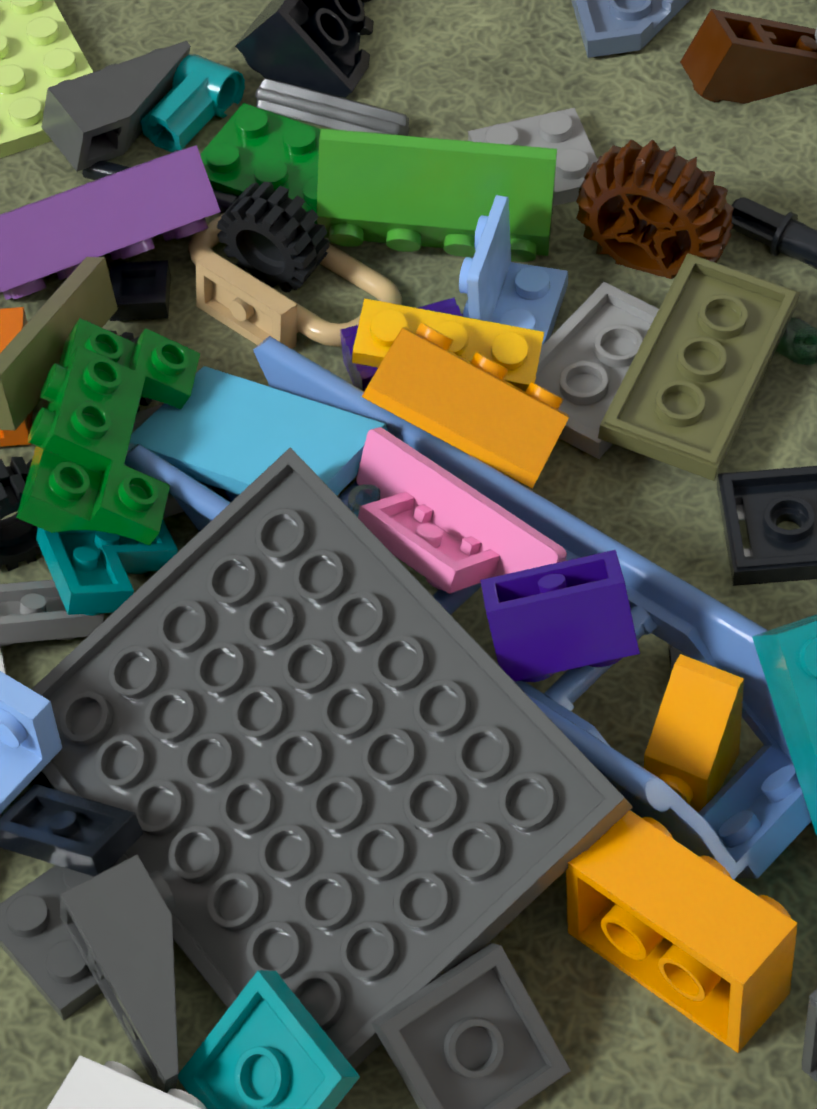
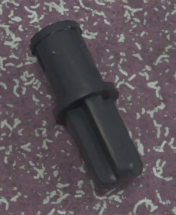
[731,197,817,269]

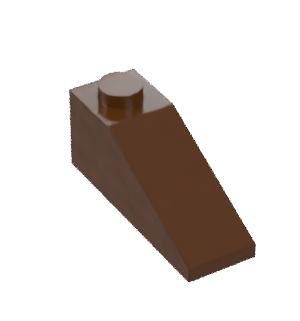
[680,9,817,104]

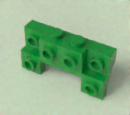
[16,318,200,546]

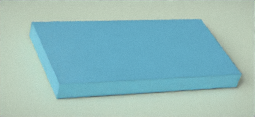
[128,366,388,495]

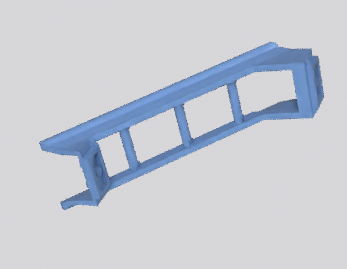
[124,336,811,880]

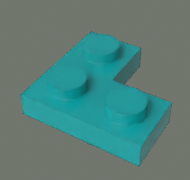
[36,520,178,616]

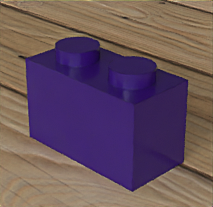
[480,550,640,682]

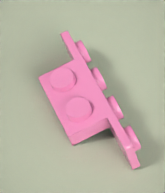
[356,427,567,594]

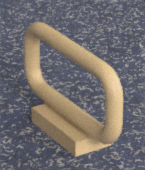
[188,214,403,349]

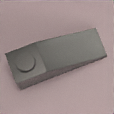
[60,855,179,1093]

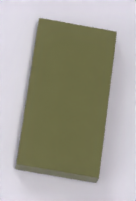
[598,253,800,481]

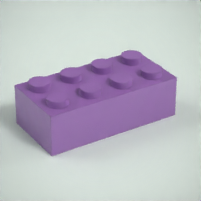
[0,145,221,300]

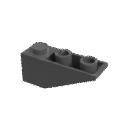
[41,41,191,172]

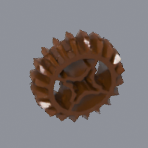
[576,139,734,279]

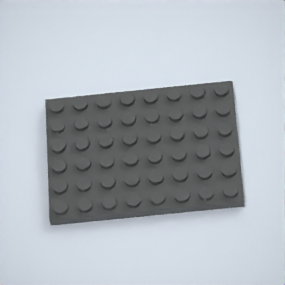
[31,447,633,1069]

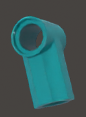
[141,54,245,153]

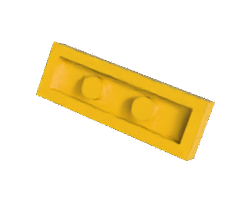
[352,298,544,391]

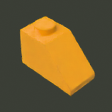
[644,654,744,812]

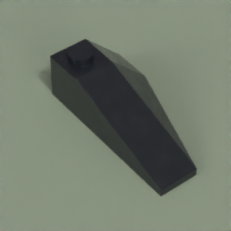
[235,0,374,98]

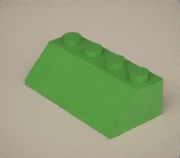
[317,128,557,262]

